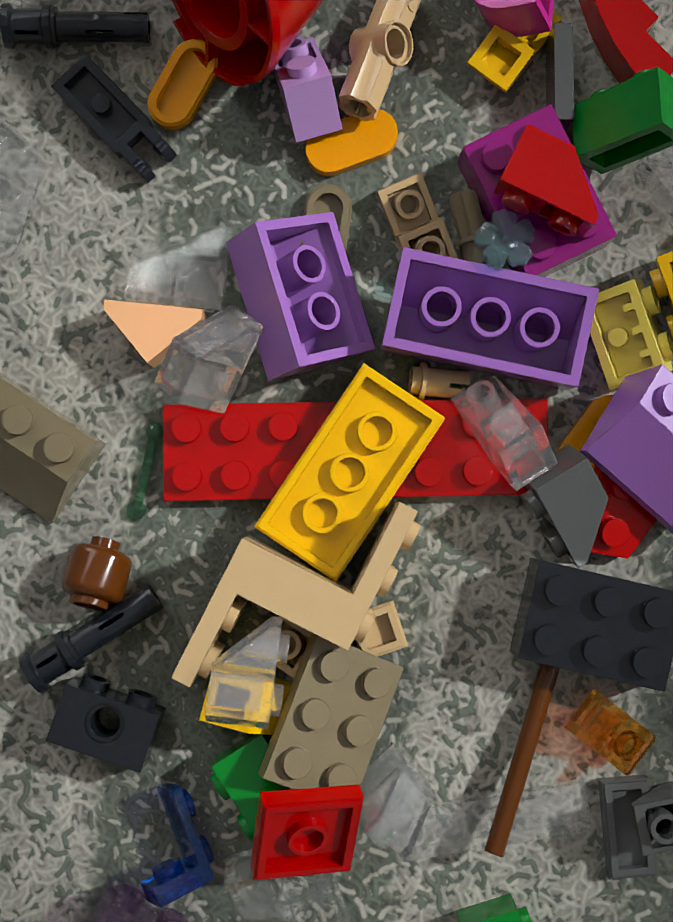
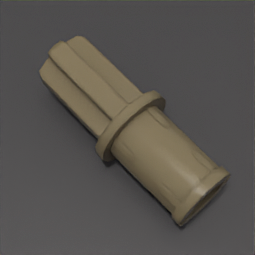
[449,190,495,266]

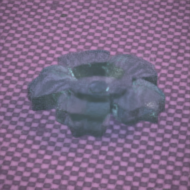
[474,209,536,271]

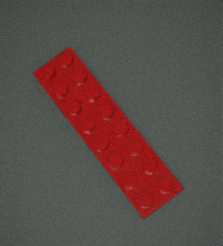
[163,398,549,501]

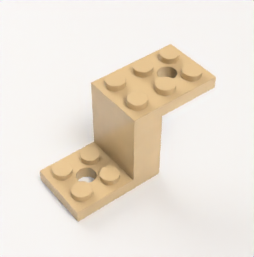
[171,502,421,687]

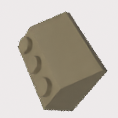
[0,373,106,523]

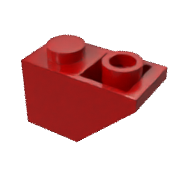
[493,124,599,237]

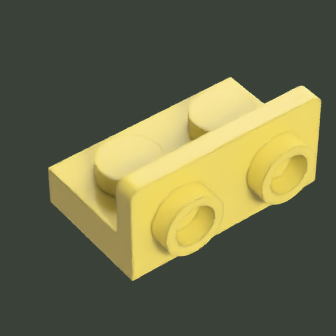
[590,279,673,391]

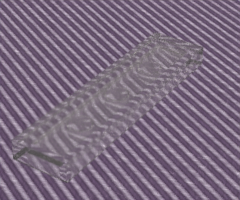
[392,779,593,862]

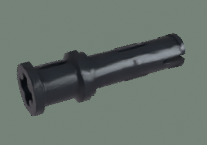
[0,3,150,49]
[19,584,164,694]

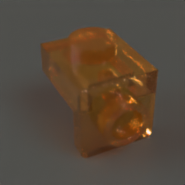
[565,689,656,775]

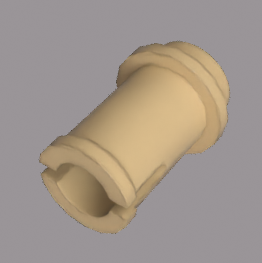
[408,362,470,400]

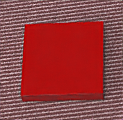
[250,784,364,880]

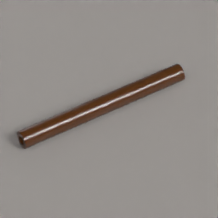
[484,664,560,857]

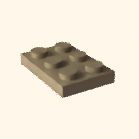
[258,633,404,789]

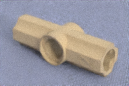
[337,0,421,121]

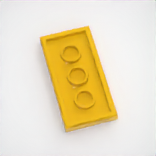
[254,363,445,582]

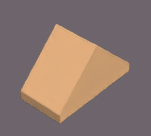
[103,300,207,368]

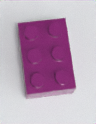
[457,104,617,277]

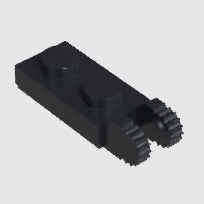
[51,53,177,183]

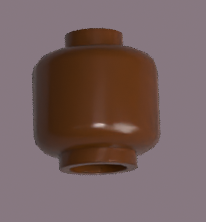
[61,536,132,612]

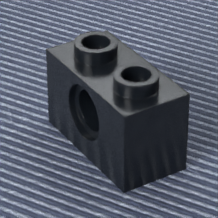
[46,673,166,773]

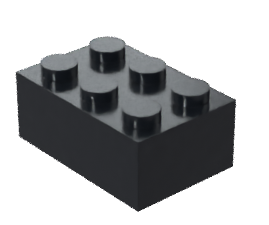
[509,557,673,692]

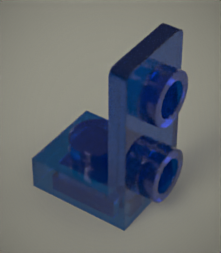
[140,783,215,908]

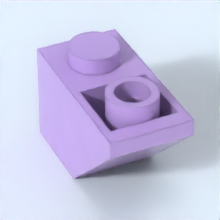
[273,37,342,142]

